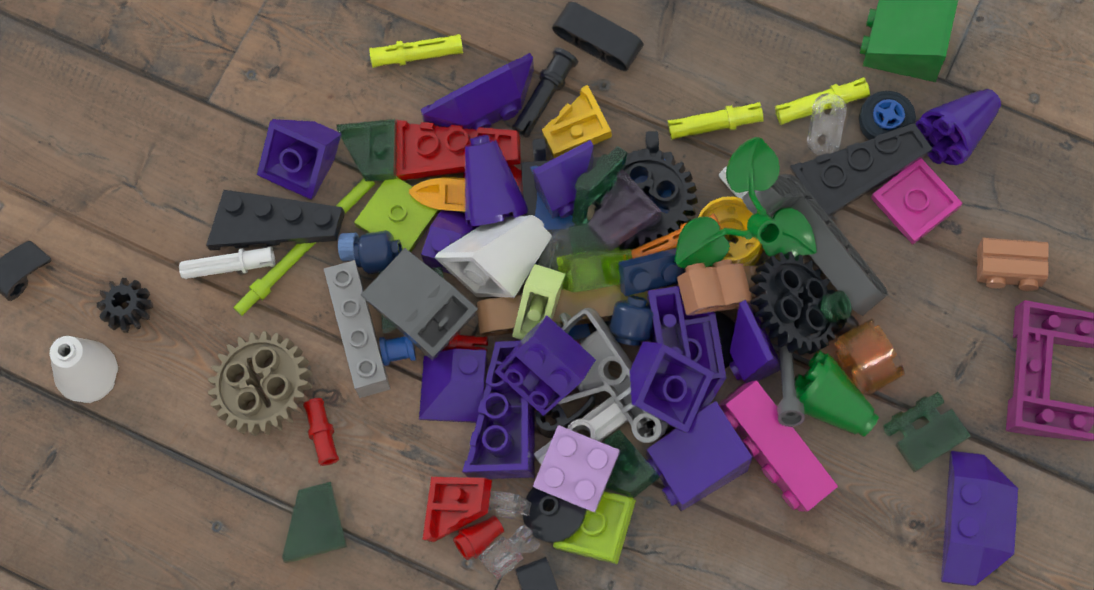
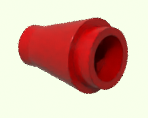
[453,515,504,560]

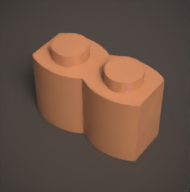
[677,259,752,315]

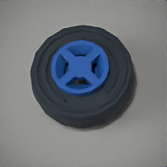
[859,90,916,140]

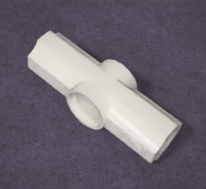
[534,396,628,465]

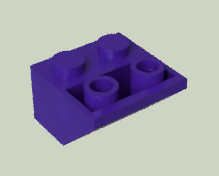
[495,315,596,416]

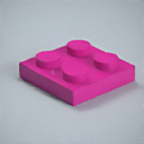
[871,158,963,245]

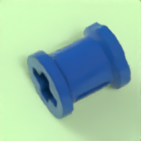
[379,336,416,366]

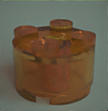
[834,318,905,395]

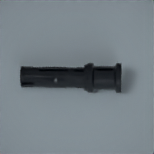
[512,47,578,138]

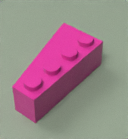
[718,380,838,511]

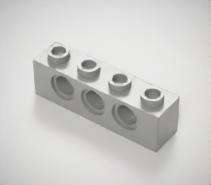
[324,260,391,398]

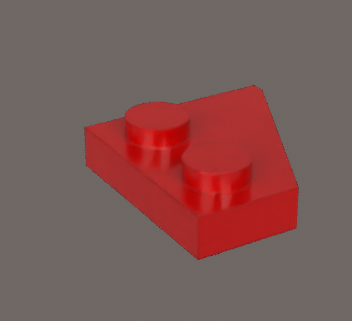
[422,477,492,542]

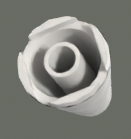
[50,336,118,403]

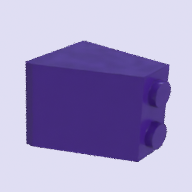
[644,401,752,511]

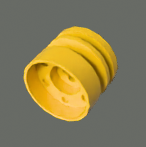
[698,197,763,267]

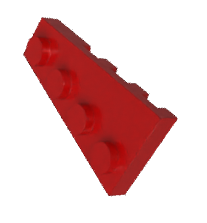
[396,120,521,180]

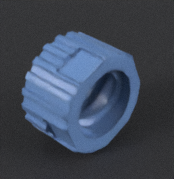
[338,233,359,261]

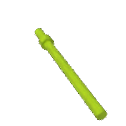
[233,175,375,316]

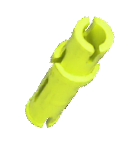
[369,34,463,68]
[775,77,870,125]
[668,102,764,140]

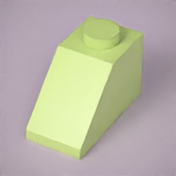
[512,264,565,340]

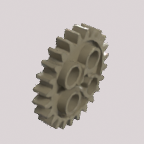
[208,331,312,436]

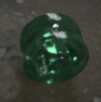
[821,290,852,323]

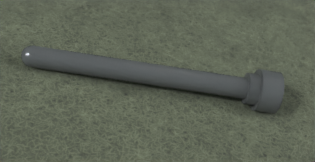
[777,345,805,427]

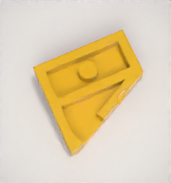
[542,85,612,159]

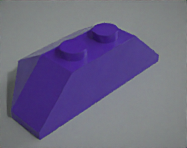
[420,53,534,130]
[647,286,726,414]
[941,451,1018,586]

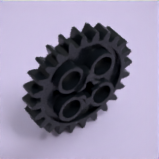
[593,149,698,249]
[749,252,841,356]

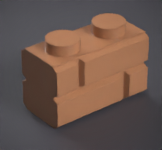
[977,238,1049,291]

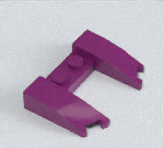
[1006,300,1094,441]

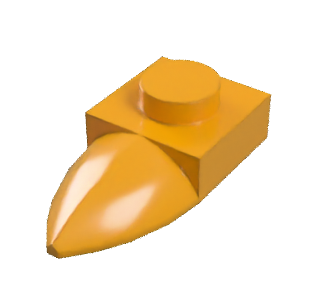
[409,177,465,212]

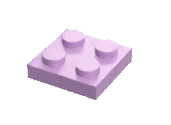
[533,425,620,512]

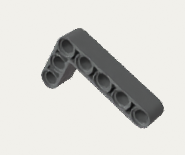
[742,174,888,316]

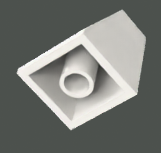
[435,215,552,297]

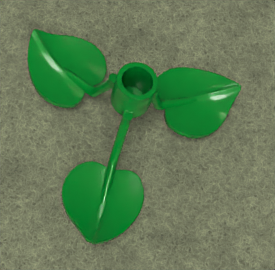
[675,137,816,269]

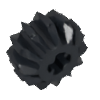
[97,277,153,333]

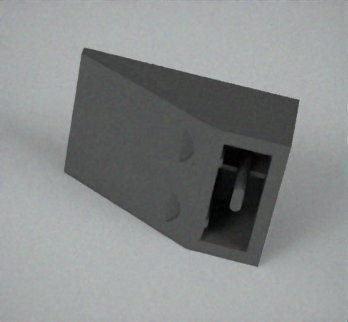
[361,248,478,361]

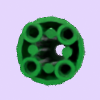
[795,350,879,437]

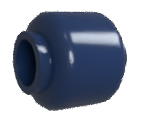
[353,230,403,274]
[610,295,653,346]

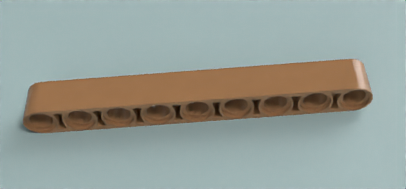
[476,266,758,336]

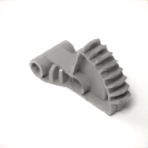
[555,308,671,442]

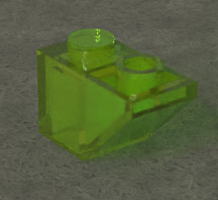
[557,249,632,293]

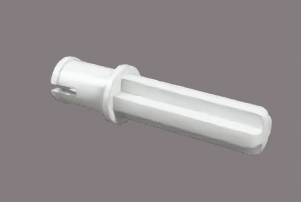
[179,246,275,279]

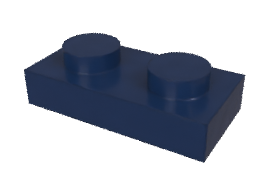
[619,248,686,296]

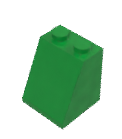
[859,0,958,82]

